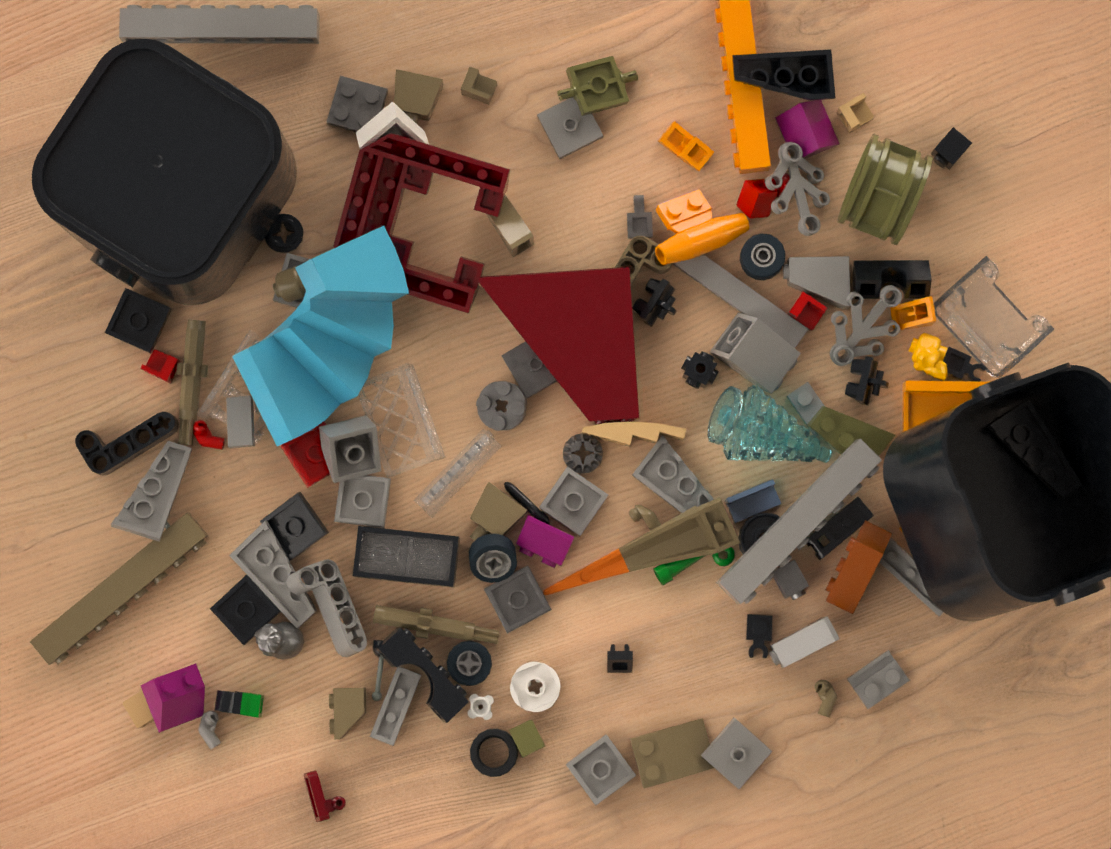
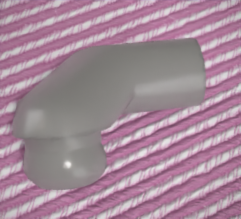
[198,711,221,750]

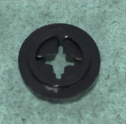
[264,214,304,253]

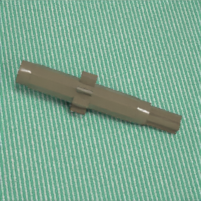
[176,319,208,445]
[373,605,499,644]

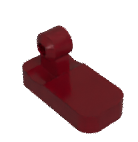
[304,770,346,822]

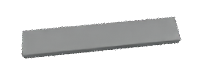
[673,254,808,348]

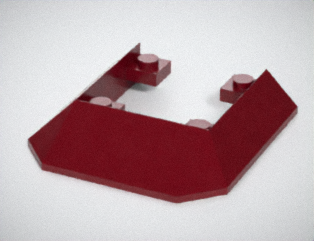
[333,133,510,313]

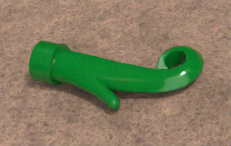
[653,547,735,586]

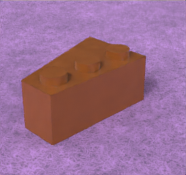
[825,520,892,614]

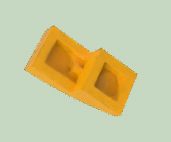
[658,121,714,171]

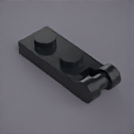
[806,497,874,560]

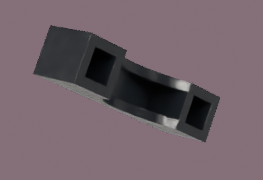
[375,628,469,723]

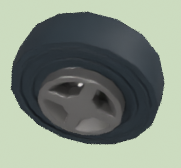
[447,641,492,686]

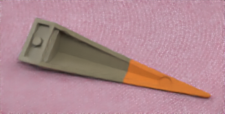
[543,497,740,595]

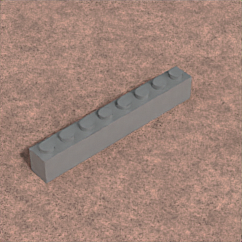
[119,5,320,44]
[716,438,882,604]

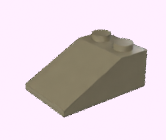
[630,718,714,788]

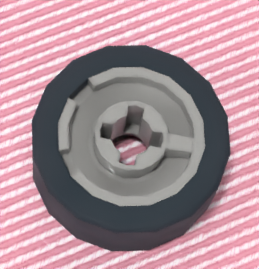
[468,534,517,583]

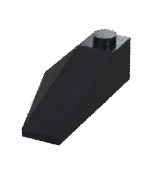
[732,49,836,101]

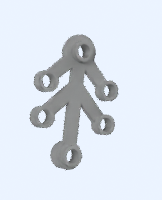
[765,142,830,236]
[830,285,902,366]

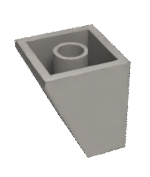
[710,312,801,394]

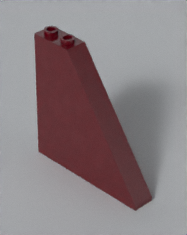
[479,267,639,425]

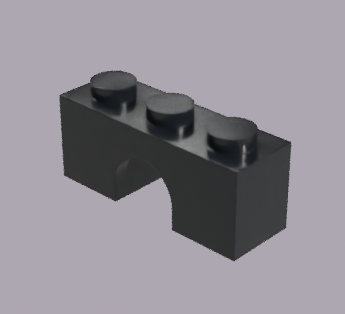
[852,260,932,299]

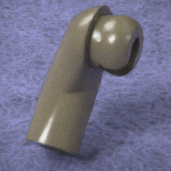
[629,505,661,531]
[815,680,837,718]

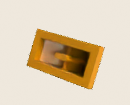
[890,296,936,330]

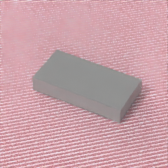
[226,395,255,449]

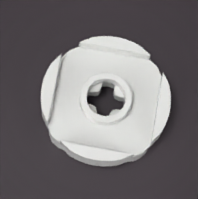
[510,662,560,712]

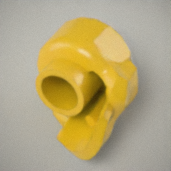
[908,333,947,381]

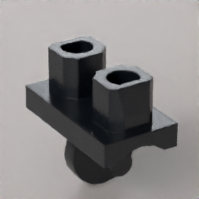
[632,278,677,327]
[845,356,889,406]

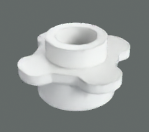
[468,694,494,720]

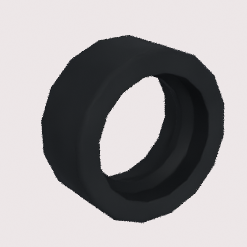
[470,728,518,777]

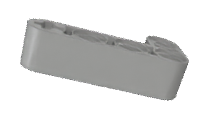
[287,559,367,657]

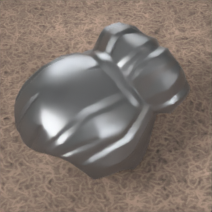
[254,622,304,660]

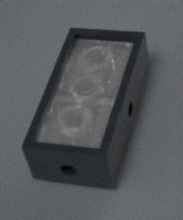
[353,526,460,588]

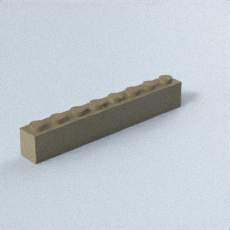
[30,513,208,665]

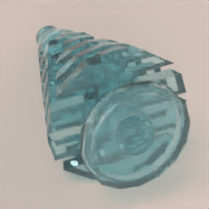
[707,385,832,463]

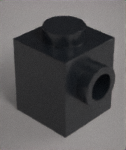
[931,127,972,170]

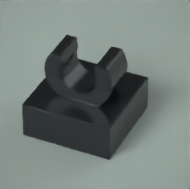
[607,644,633,673]

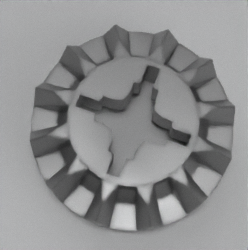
[563,433,603,473]

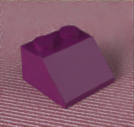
[516,515,574,568]
[141,664,205,733]

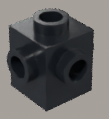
[681,351,719,389]

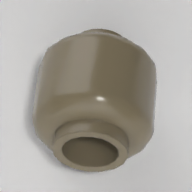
[273,266,306,303]

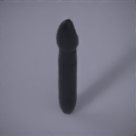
[504,482,550,525]

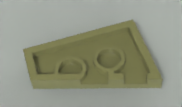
[807,406,895,456]

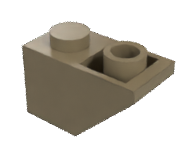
[329,688,366,740]

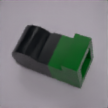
[215,690,264,718]

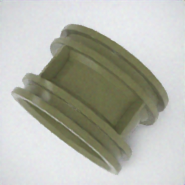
[838,134,933,245]

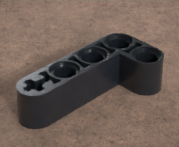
[75,412,179,475]

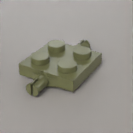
[557,56,638,116]

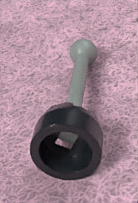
[372,640,384,701]

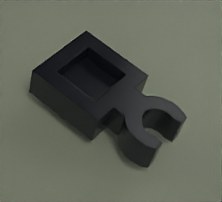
[943,347,986,382]
[746,614,773,658]

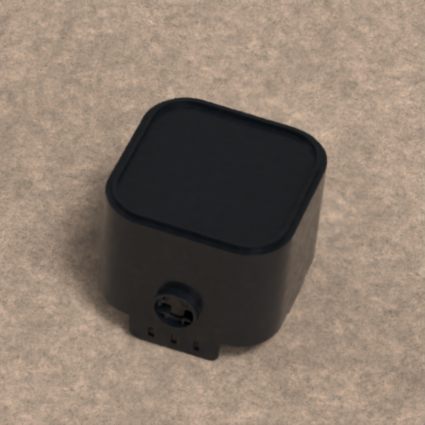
[32,39,297,305]
[883,362,1111,622]

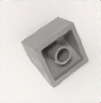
[319,415,381,483]

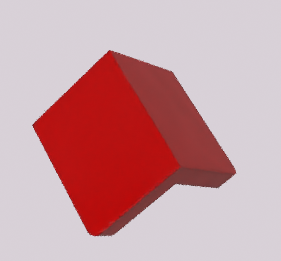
[736,179,778,219]
[788,292,828,331]
[140,349,181,384]

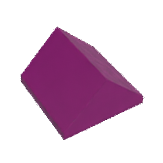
[775,100,840,159]

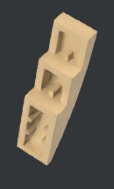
[582,422,686,447]

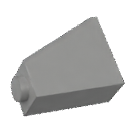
[783,256,850,309]
[769,616,840,668]

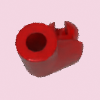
[193,420,225,450]

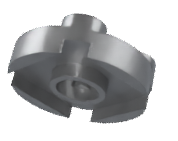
[476,381,527,431]

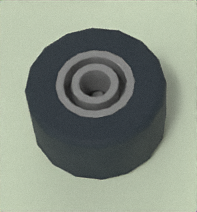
[740,233,786,281]

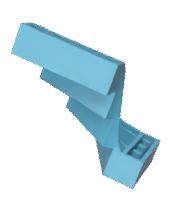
[232,226,409,446]

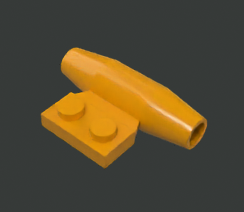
[655,189,749,265]

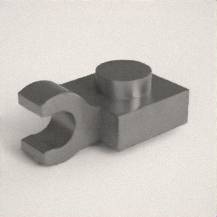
[627,195,653,239]

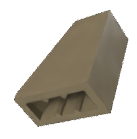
[486,195,534,257]

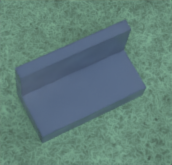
[725,480,781,523]

